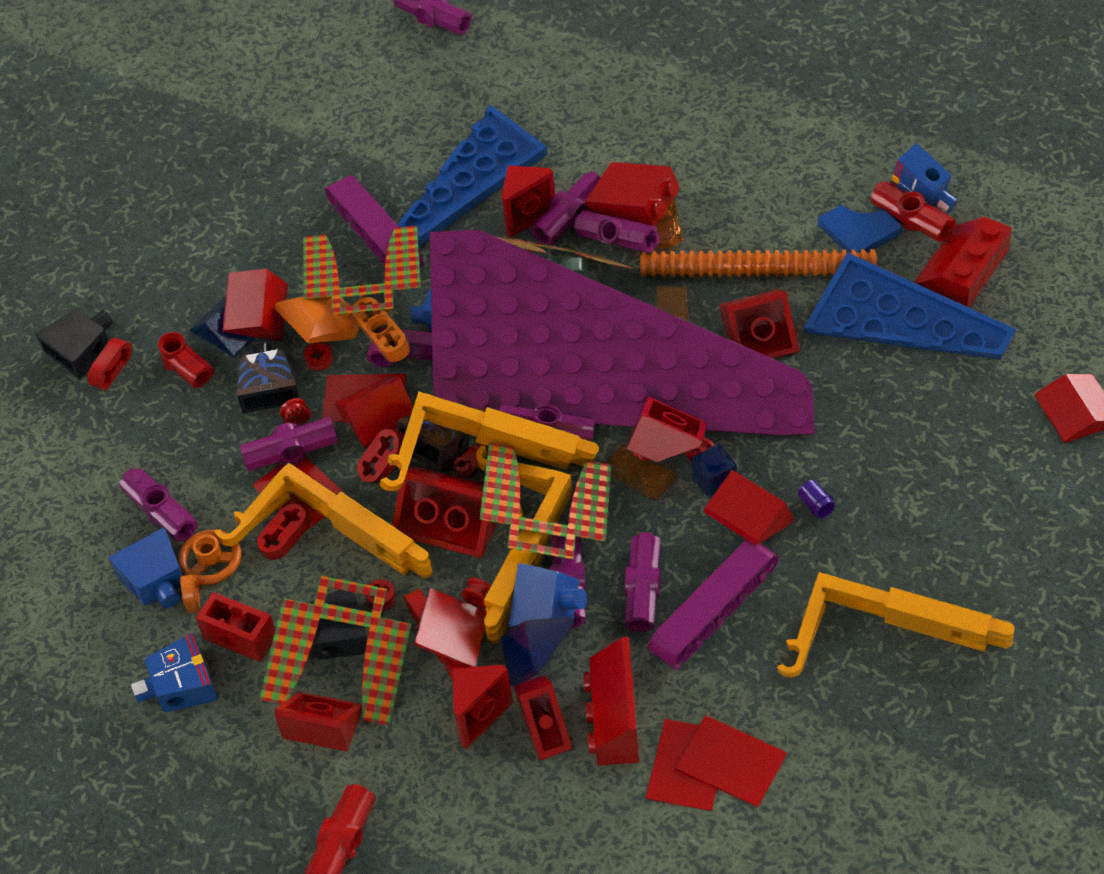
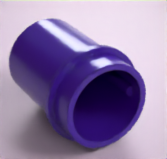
[798,480,836,519]

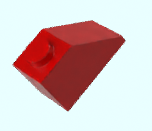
[512,675,573,760]

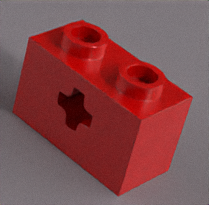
[196,592,276,662]

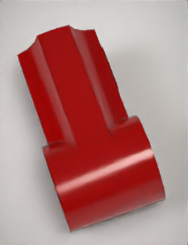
[158,332,214,388]

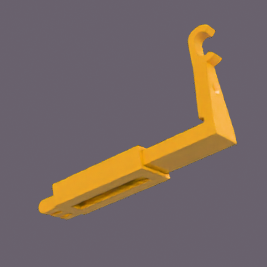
[379,391,599,491]
[476,445,573,644]
[215,463,433,579]
[777,572,1015,678]

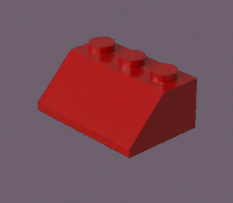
[914,216,1012,307]
[392,466,498,558]
[583,637,639,766]

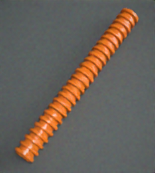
[640,249,877,278]

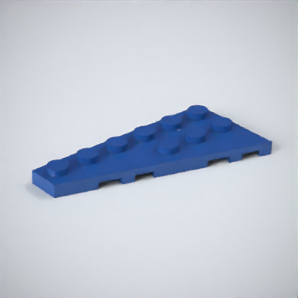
[397,105,548,247]
[804,252,1016,360]

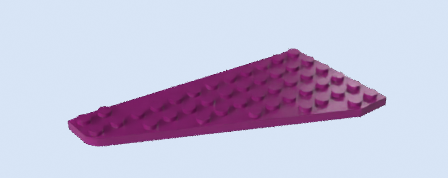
[430,230,815,436]

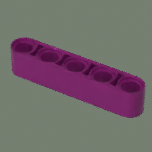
[325,174,424,268]
[647,540,779,670]

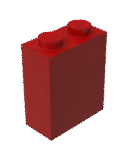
[585,162,680,226]

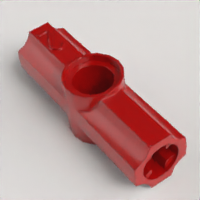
[870,181,956,242]
[305,784,376,874]

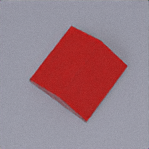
[1035,374,1104,443]

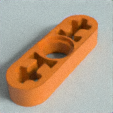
[352,297,410,362]

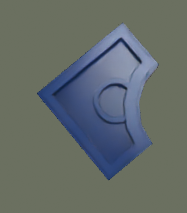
[818,205,902,253]

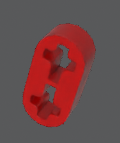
[88,338,132,390]
[357,429,405,483]
[257,504,309,560]

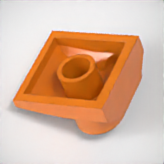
[274,296,359,343]

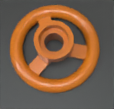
[177,529,242,585]

